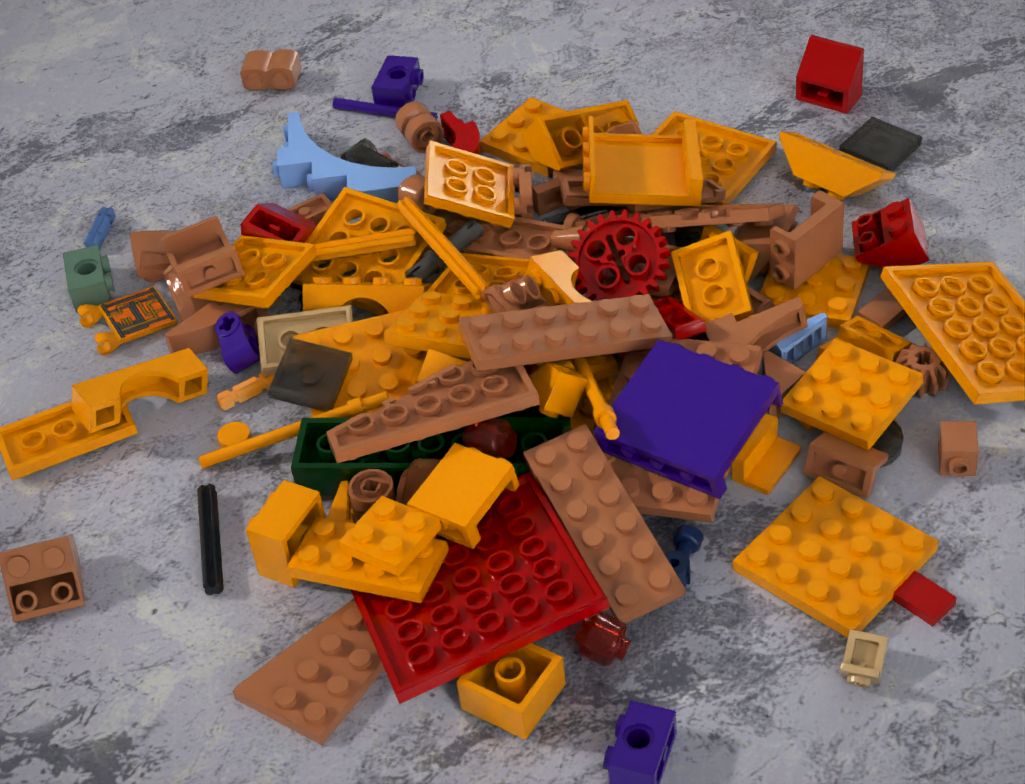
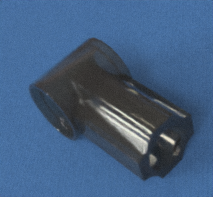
[341,138,398,168]

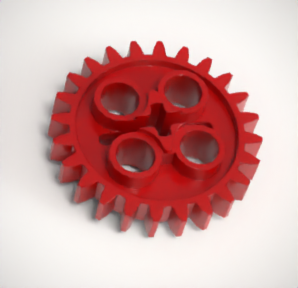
[567,209,671,301]

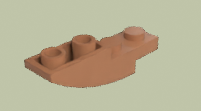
[164,296,281,355]

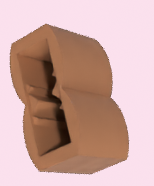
[240,49,302,90]

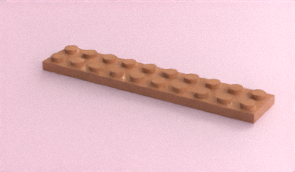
[432,209,682,297]

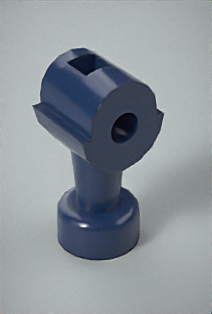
[664,525,704,588]

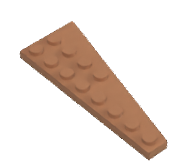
[232,599,384,745]

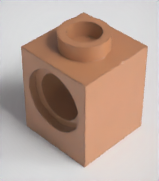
[938,421,979,476]

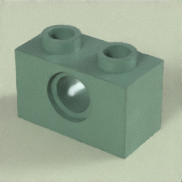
[63,245,115,313]

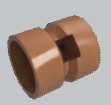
[395,101,444,153]
[348,469,396,522]

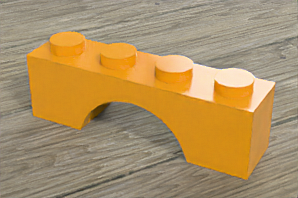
[525,250,613,358]
[302,276,432,313]
[72,348,208,433]
[522,362,588,418]

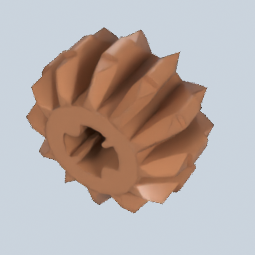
[895,342,952,398]

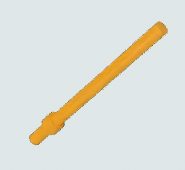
[571,357,620,440]
[199,391,389,469]

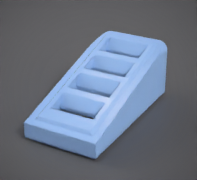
[768,312,827,364]

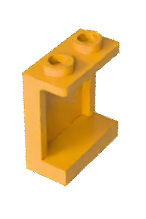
[407,443,519,549]

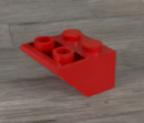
[796,35,864,114]
[851,198,929,268]
[240,203,318,243]

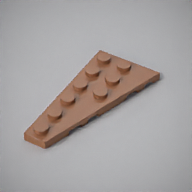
[575,203,785,233]
[327,359,540,464]

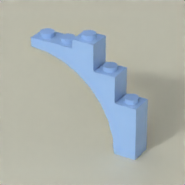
[272,112,417,203]

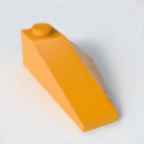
[521,100,639,171]

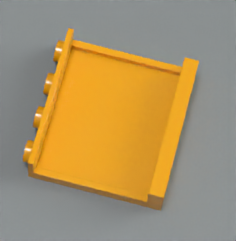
[582,116,703,206]

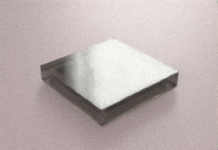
[839,116,922,172]
[268,338,353,412]

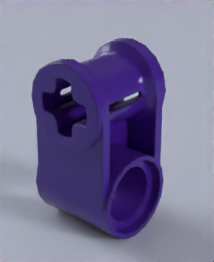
[215,311,260,374]

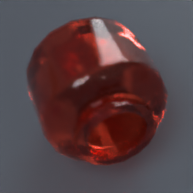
[463,418,517,460]
[573,612,632,666]

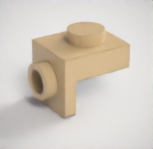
[840,629,888,688]

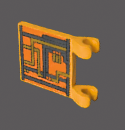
[77,286,178,356]

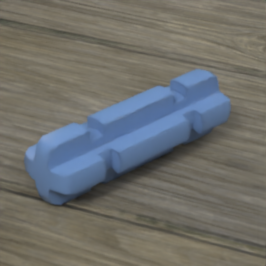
[83,206,116,249]

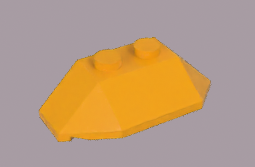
[779,131,896,200]

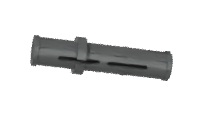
[405,219,484,283]

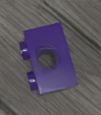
[371,55,424,107]
[603,700,677,784]

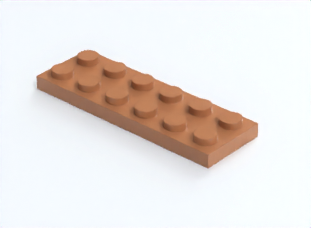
[458,294,672,371]
[523,424,685,626]

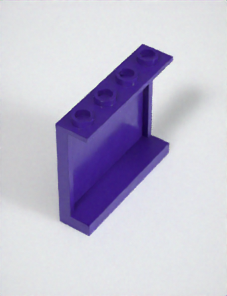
[593,339,783,499]

